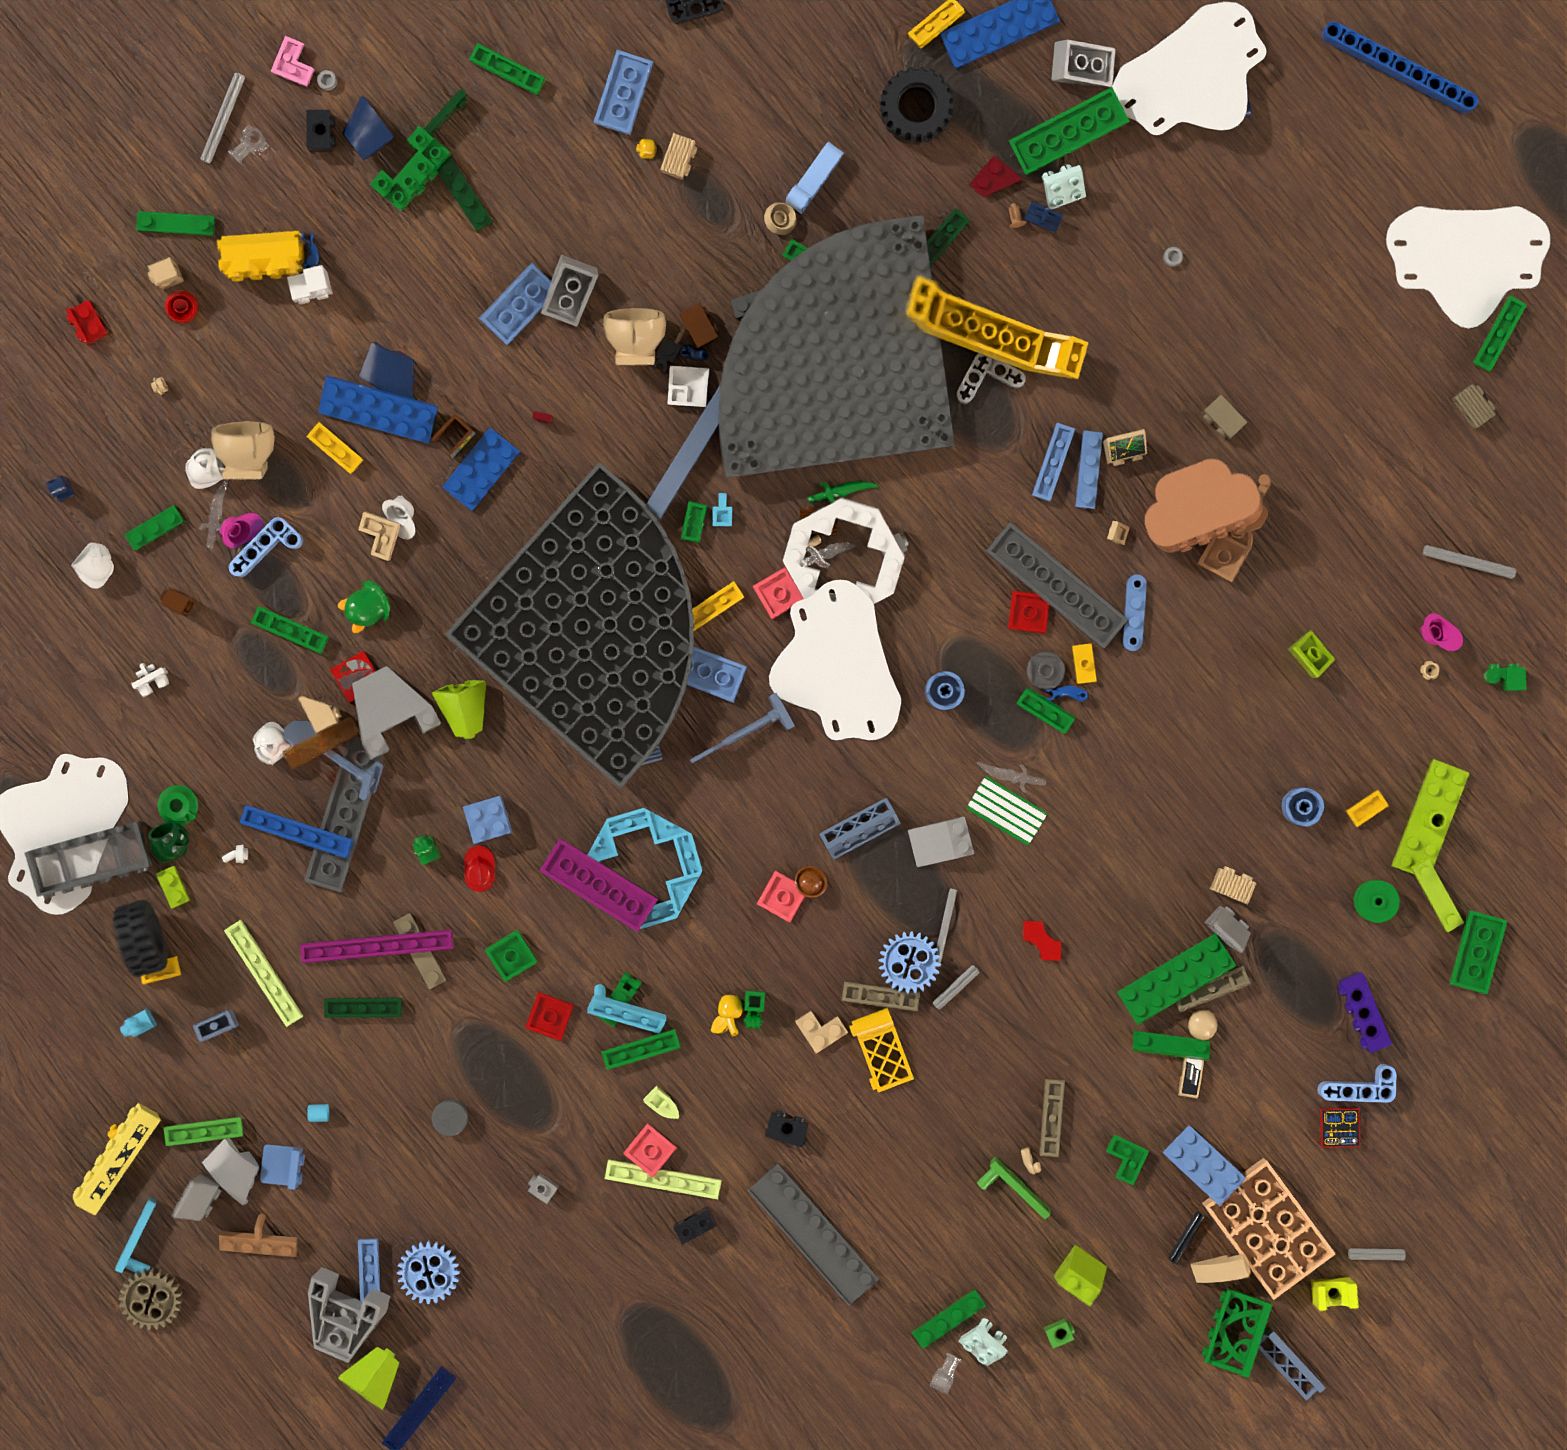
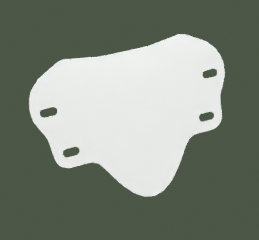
[1112,2,1266,135]
[1387,206,1550,328]
[769,580,901,740]
[0,754,128,915]

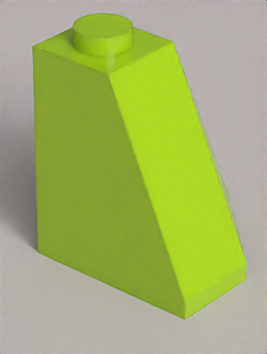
[432,680,486,739]
[338,1347,399,1410]

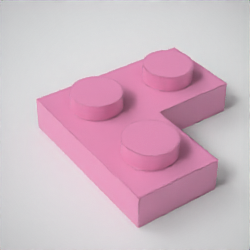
[271,36,314,87]

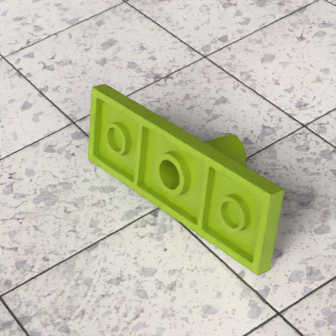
[1391,759,1469,875]

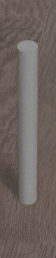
[935,888,957,964]

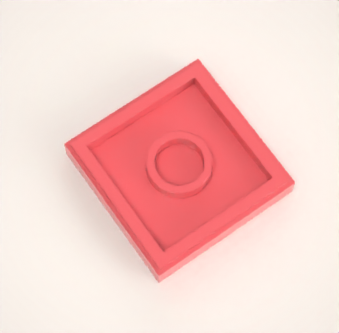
[753,567,804,619]
[757,870,804,922]
[623,1123,677,1178]

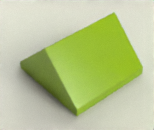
[1288,630,1335,678]

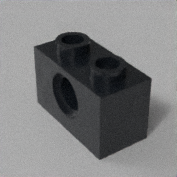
[306,110,336,152]
[765,1110,808,1147]
[673,1206,716,1245]

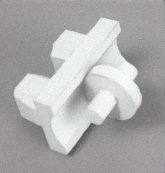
[131,663,169,697]

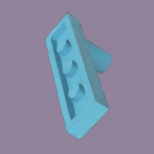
[587,984,666,1033]
[115,1197,157,1274]

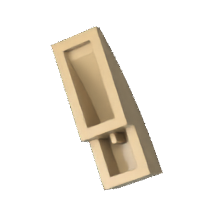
[1191,1254,1251,1283]

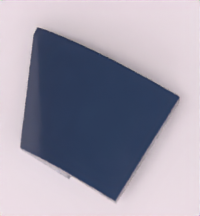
[343,96,395,161]
[359,342,415,399]

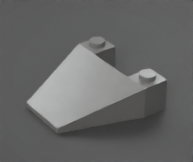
[352,666,441,760]
[308,1267,390,1363]

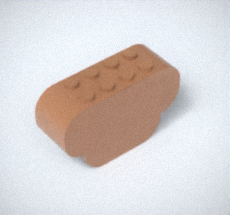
[1145,459,1263,553]

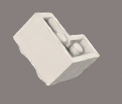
[287,265,333,304]

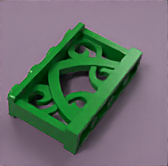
[1202,1287,1272,1378]

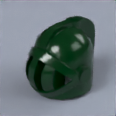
[148,821,189,862]

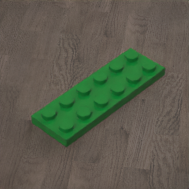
[1009,87,1130,176]
[1117,933,1236,1026]

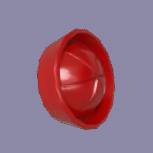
[164,290,198,324]

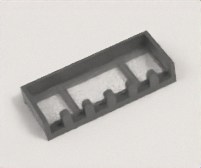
[25,820,153,899]

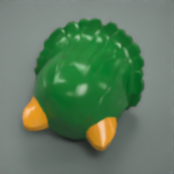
[338,580,390,633]

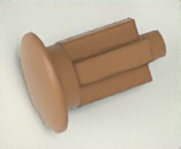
[1009,203,1026,228]

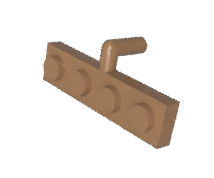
[219,1214,297,1257]

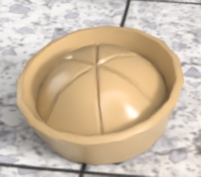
[764,203,797,235]

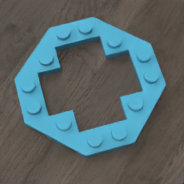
[588,808,703,929]

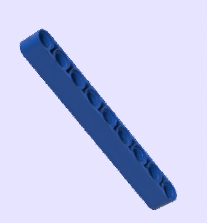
[1322,22,1478,114]

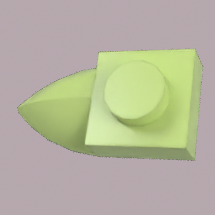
[643,1086,679,1119]

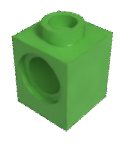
[1044,1318,1075,1349]

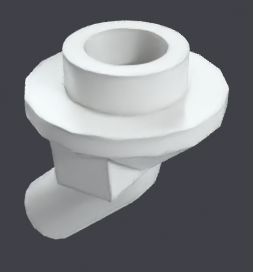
[222,844,248,863]

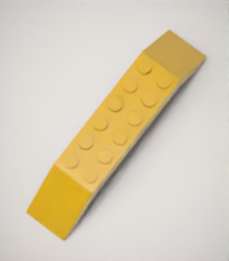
[906,277,1088,379]

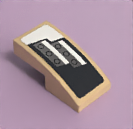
[1178,1058,1204,1099]

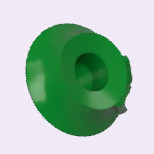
[158,785,198,826]

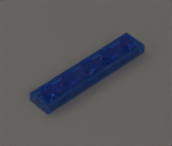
[381,1366,457,1450]

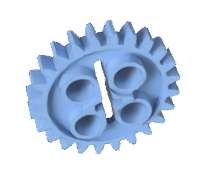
[879,931,941,994]
[397,1240,460,1304]

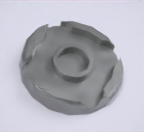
[1026,651,1065,690]

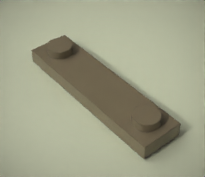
[393,913,447,990]
[1176,966,1251,1013]
[841,981,920,1011]
[1039,1078,1065,1157]

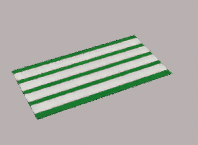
[966,776,1048,846]

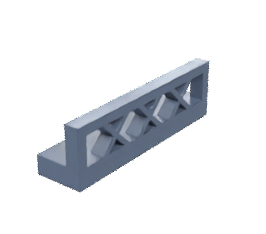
[819,797,901,860]
[1258,1328,1325,1401]

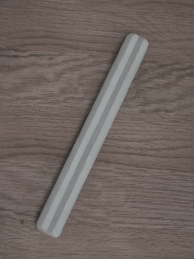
[201,73,245,164]
[1423,545,1516,578]

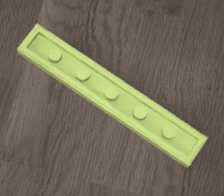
[224,920,303,1027]
[605,1159,721,1199]

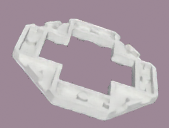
[783,498,905,604]

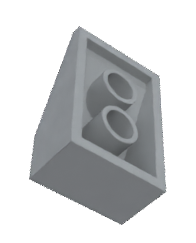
[1051,39,1116,87]
[541,255,598,327]
[908,816,974,867]
[1204,906,1251,953]
[172,1173,222,1221]

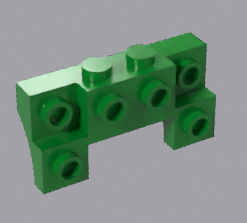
[370,126,451,211]

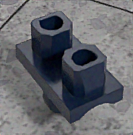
[1024,201,1063,233]

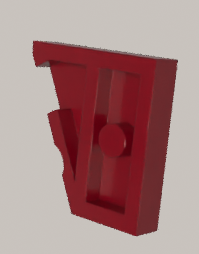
[969,155,1022,198]

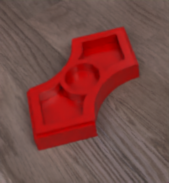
[1023,921,1061,961]

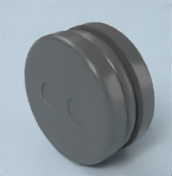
[432,1099,469,1136]

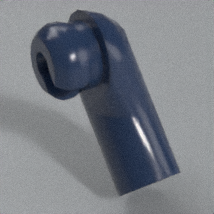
[680,344,708,360]

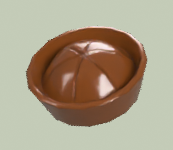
[795,866,827,898]

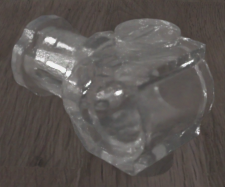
[229,125,269,165]
[929,1353,962,1395]

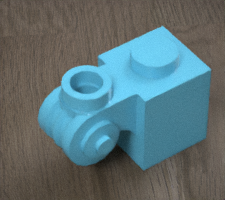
[120,1008,157,1038]

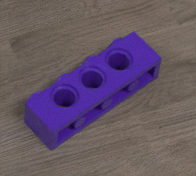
[1337,972,1392,1053]

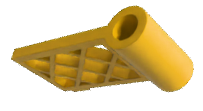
[849,1008,914,1092]

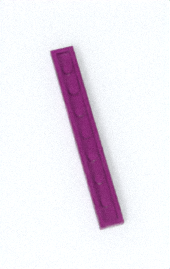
[300,929,454,963]

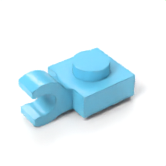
[713,493,732,526]

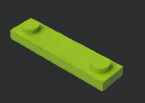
[1410,858,1464,933]

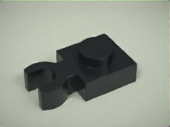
[653,337,682,374]

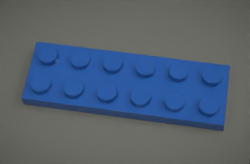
[939,0,1060,69]
[318,375,439,444]

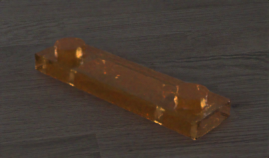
[283,716,360,770]

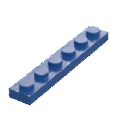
[240,805,354,858]

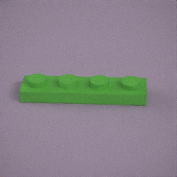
[164,1116,244,1146]

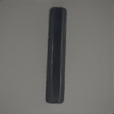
[1168,1212,1205,1264]

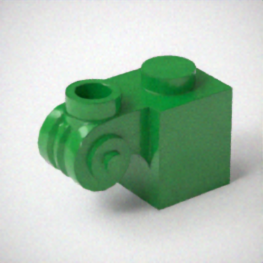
[1484,663,1526,691]
[412,834,441,865]
[744,989,765,1029]

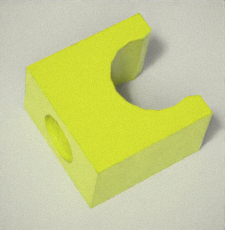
[1311,1277,1358,1311]

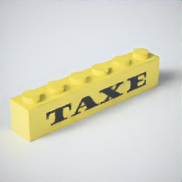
[73,1103,161,1215]

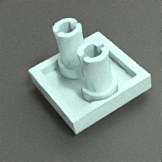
[1042,165,1086,210]
[959,1318,1008,1366]

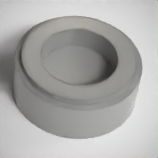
[317,70,337,91]
[1163,247,1183,267]

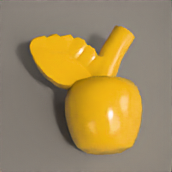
[711,995,743,1036]

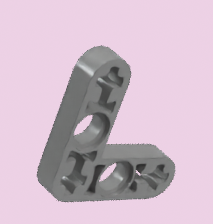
[956,353,1026,404]

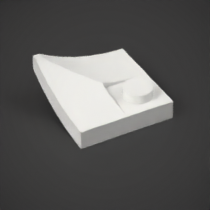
[668,366,710,407]

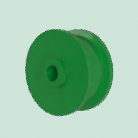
[1354,880,1400,923]

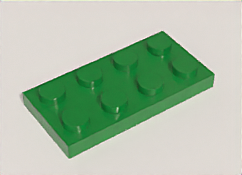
[1449,910,1508,994]

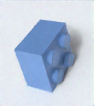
[463,796,512,844]

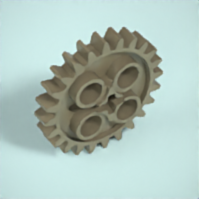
[118,1268,183,1330]

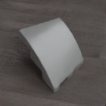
[202,1138,259,1205]

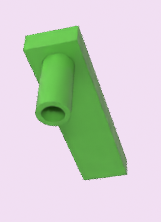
[977,1156,1051,1219]

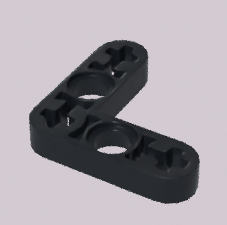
[665,0,723,24]

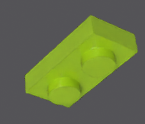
[156,866,190,909]

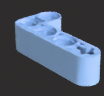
[786,142,844,214]
[229,517,303,577]
[1317,1064,1396,1102]

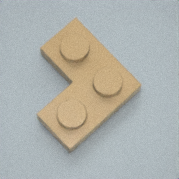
[358,512,401,561]
[795,1011,848,1053]

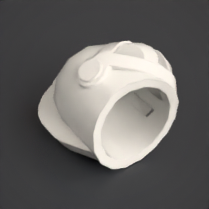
[185,448,224,489]
[71,543,114,588]
[253,722,294,765]

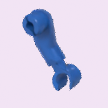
[302,231,320,270]
[1045,685,1088,702]

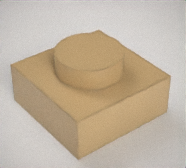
[1107,521,1130,545]

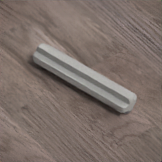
[933,965,979,1010]
[1348,1249,1406,1260]

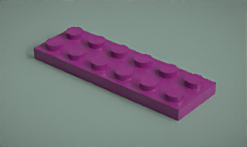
[540,838,658,932]

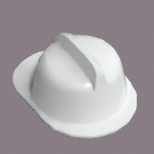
[382,495,415,539]

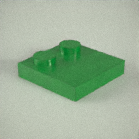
[485,929,538,982]

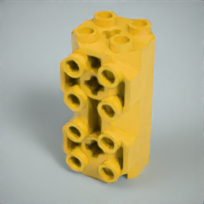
[217,231,305,282]

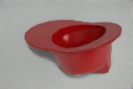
[464,845,495,892]

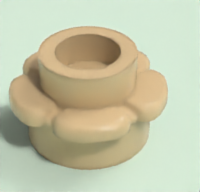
[151,377,168,395]
[1420,661,1439,680]

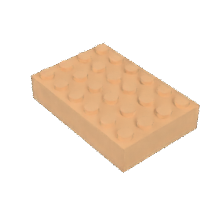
[1202,1158,1335,1300]

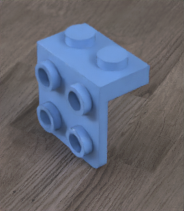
[260,1144,305,1190]

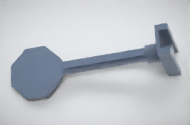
[690,693,795,763]
[284,721,383,801]

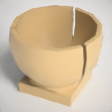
[603,308,666,365]
[211,421,275,479]

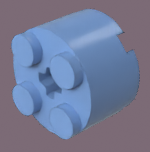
[925,671,965,710]
[1282,787,1324,826]

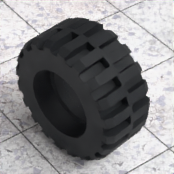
[880,67,954,145]
[113,900,168,977]

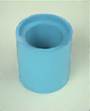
[308,1104,329,1122]

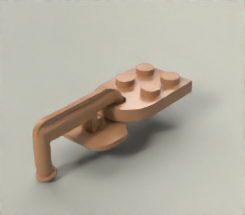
[1198,474,1271,583]

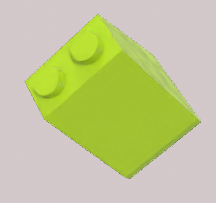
[1054,1244,1107,1306]

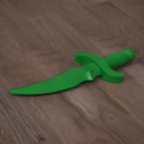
[807,481,878,504]

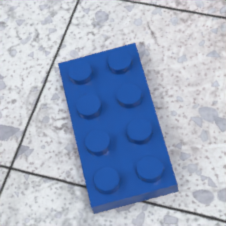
[442,428,520,512]

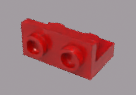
[66,300,108,345]

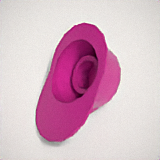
[219,513,263,548]
[1420,613,1463,651]

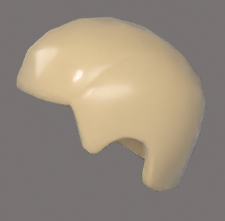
[1188,1009,1217,1041]

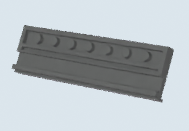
[748,1163,879,1306]

